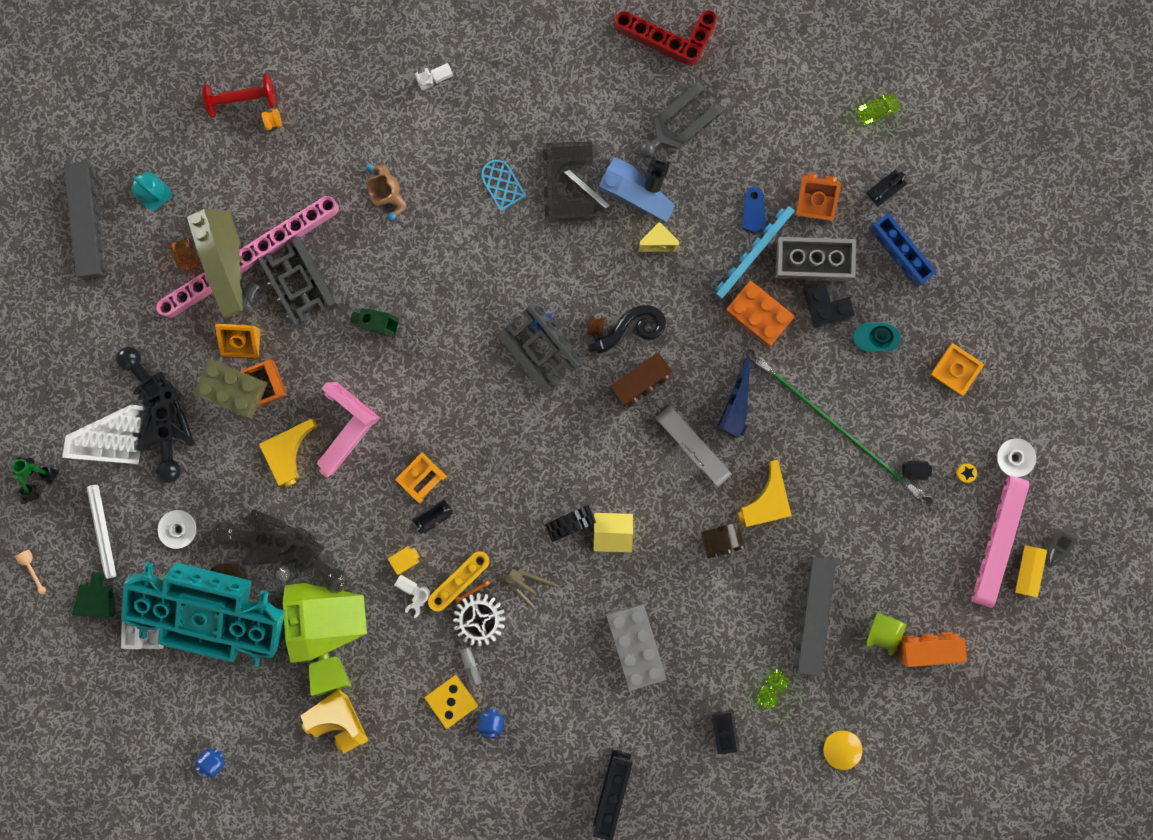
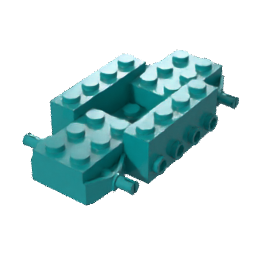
[121,562,285,667]

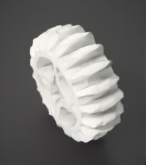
[453,593,506,646]

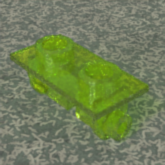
[756,669,789,709]

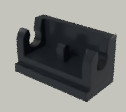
[712,709,739,754]

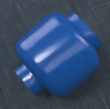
[478,709,504,738]
[195,748,225,778]

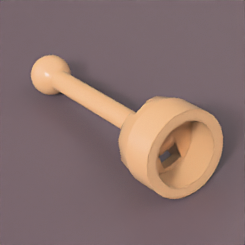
[14,550,46,594]

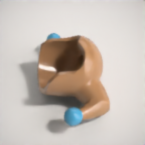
[366,164,406,220]

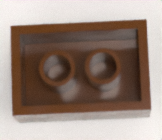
[610,352,672,408]

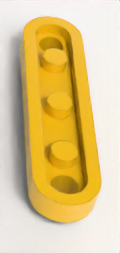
[428,551,490,611]

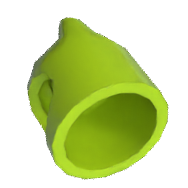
[867,612,907,656]

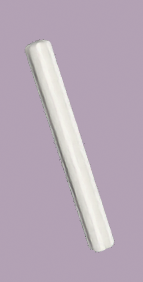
[87,485,116,579]

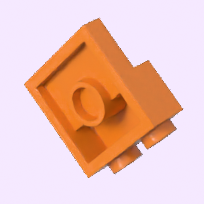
[795,173,841,221]

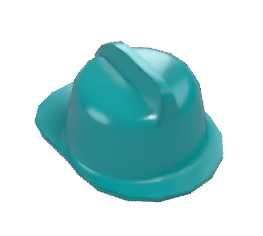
[132,172,172,211]
[853,321,901,352]

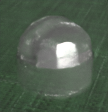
[274,564,291,581]

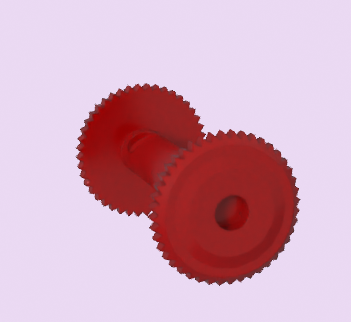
[202,74,276,118]

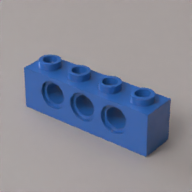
[869,213,937,288]

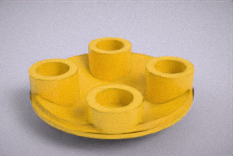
[823,730,862,770]

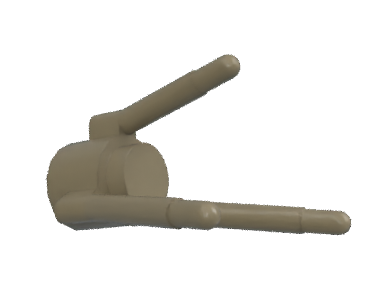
[505,569,555,609]

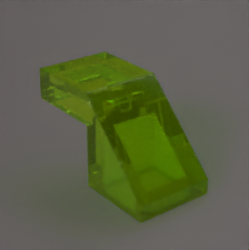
[856,93,902,126]

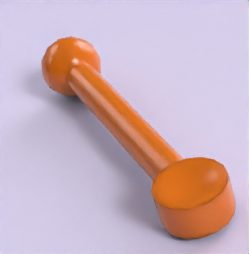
[454,580,490,604]

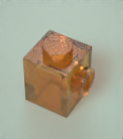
[171,238,199,272]

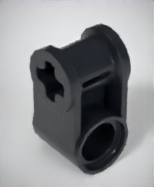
[645,157,670,193]

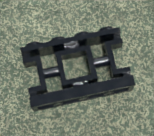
[593,750,633,840]

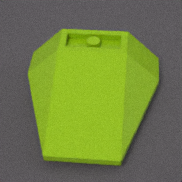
[283,583,367,663]

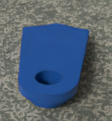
[742,187,766,233]

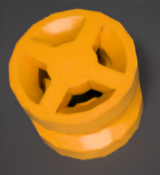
[262,108,282,131]

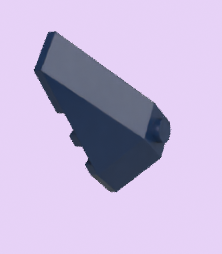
[716,358,751,438]

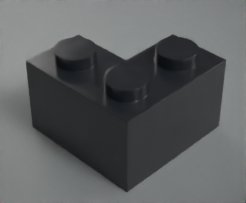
[804,284,855,328]

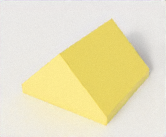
[639,222,679,252]
[593,513,633,552]

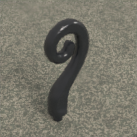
[588,305,666,354]

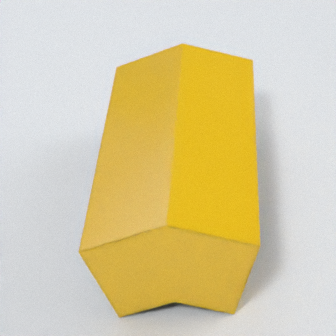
[1015,545,1047,598]

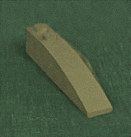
[187,209,243,319]

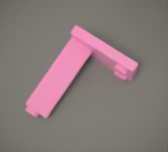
[317,382,380,477]

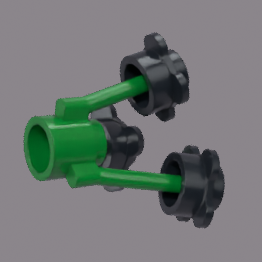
[12,457,59,504]

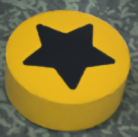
[956,464,977,483]

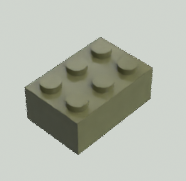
[193,359,268,418]

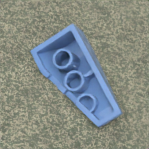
[599,157,675,223]

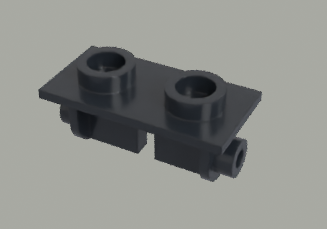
[866,169,907,207]
[412,499,453,534]

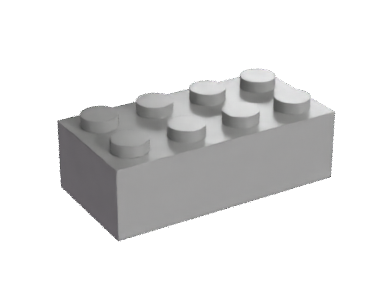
[775,237,856,281]
[606,603,667,691]

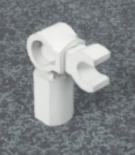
[415,63,453,90]
[394,575,430,618]

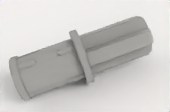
[459,646,481,686]

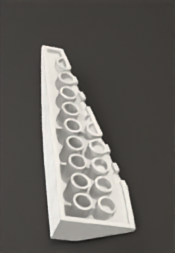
[62,405,146,464]

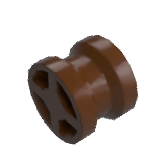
[587,316,605,337]

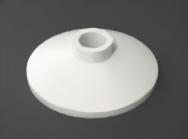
[997,438,1036,477]
[158,510,196,549]

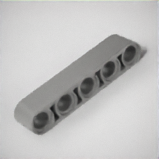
[655,405,732,488]

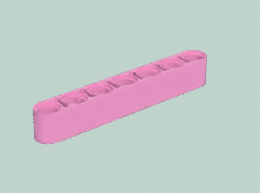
[972,475,1029,608]

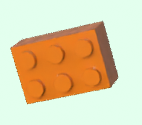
[724,280,795,348]
[898,632,967,667]

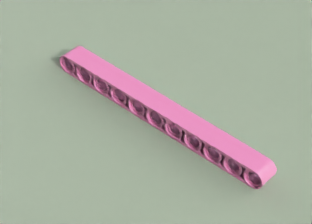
[156,196,339,318]

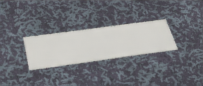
[564,170,610,208]

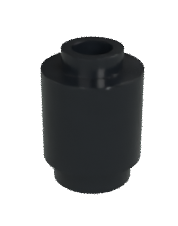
[902,461,932,480]

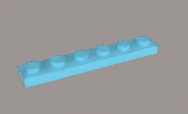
[715,206,795,301]

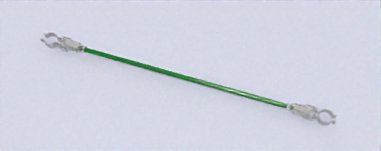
[742,347,936,509]

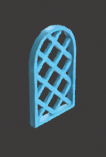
[481,160,527,211]

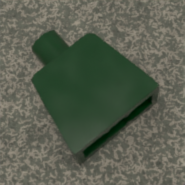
[350,308,399,337]
[72,573,115,617]

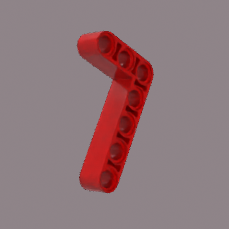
[615,10,717,66]

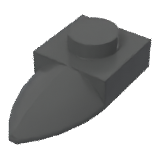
[1046,528,1078,567]

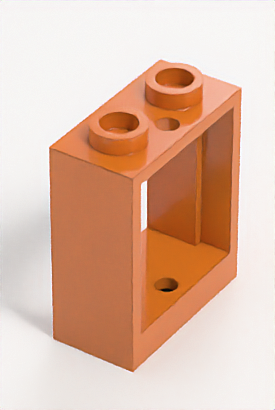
[241,359,288,408]

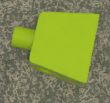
[309,653,351,697]

